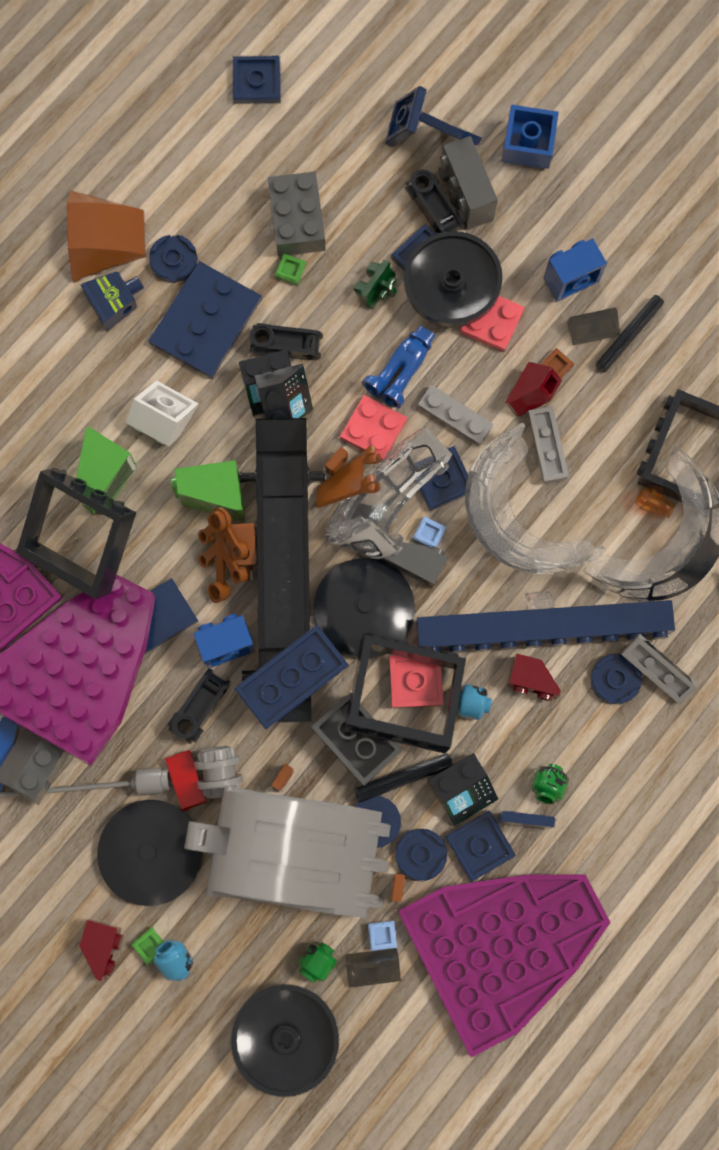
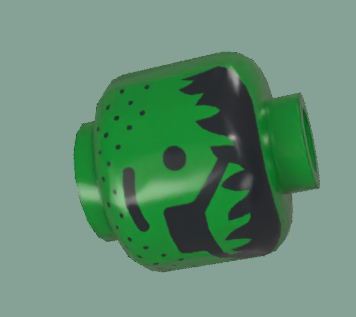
[531,764,569,805]
[297,941,337,983]

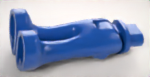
[362,326,435,408]

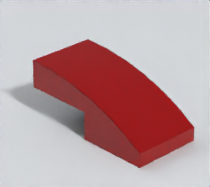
[165,750,207,811]

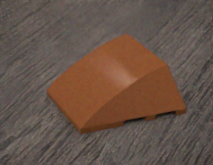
[67,191,145,283]

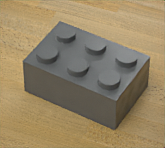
[438,136,498,230]
[268,171,326,257]
[311,692,403,787]

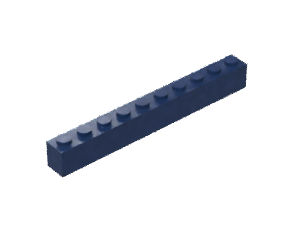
[416,600,675,653]

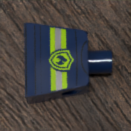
[80,272,144,331]

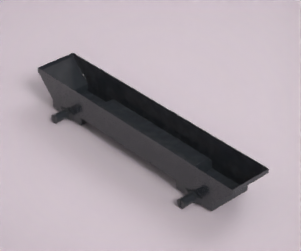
[240,418,325,723]

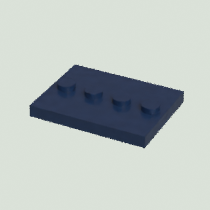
[148,261,262,379]

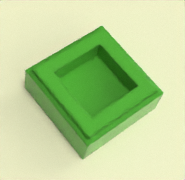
[275,254,306,286]
[131,927,164,966]

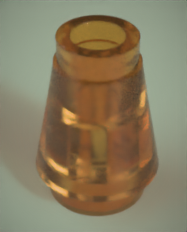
[635,487,675,518]

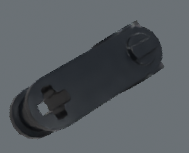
[405,170,464,234]
[250,323,323,360]
[167,668,231,744]

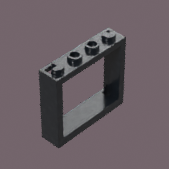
[636,389,719,518]
[16,467,137,599]
[344,634,466,754]

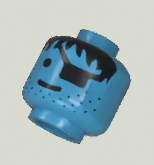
[457,684,492,720]
[154,940,193,981]

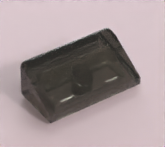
[567,307,620,346]
[345,948,401,988]

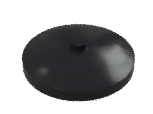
[404,231,502,327]
[314,558,415,659]
[97,800,203,906]
[231,984,339,1097]

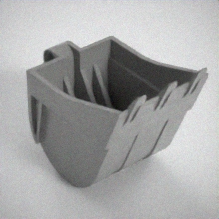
[184,785,391,918]

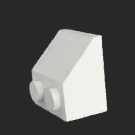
[126,381,198,447]

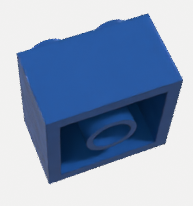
[502,104,559,169]
[543,238,607,302]
[193,614,256,669]

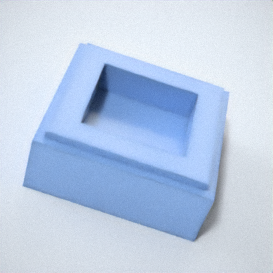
[413,516,446,548]
[368,921,397,951]

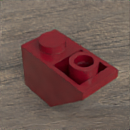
[505,362,562,417]
[507,653,561,701]
[79,919,123,981]

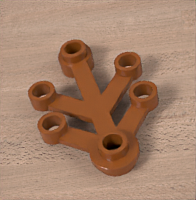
[198,507,248,603]

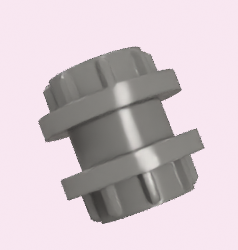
[194,746,243,798]

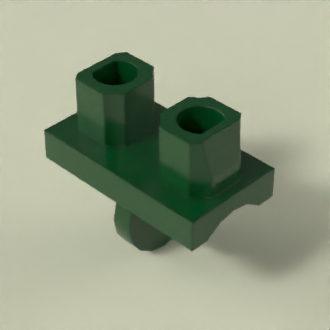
[354,260,397,310]

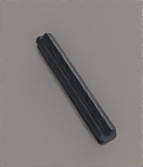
[596,295,664,373]
[355,753,453,802]

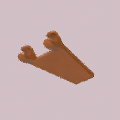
[316,446,381,508]

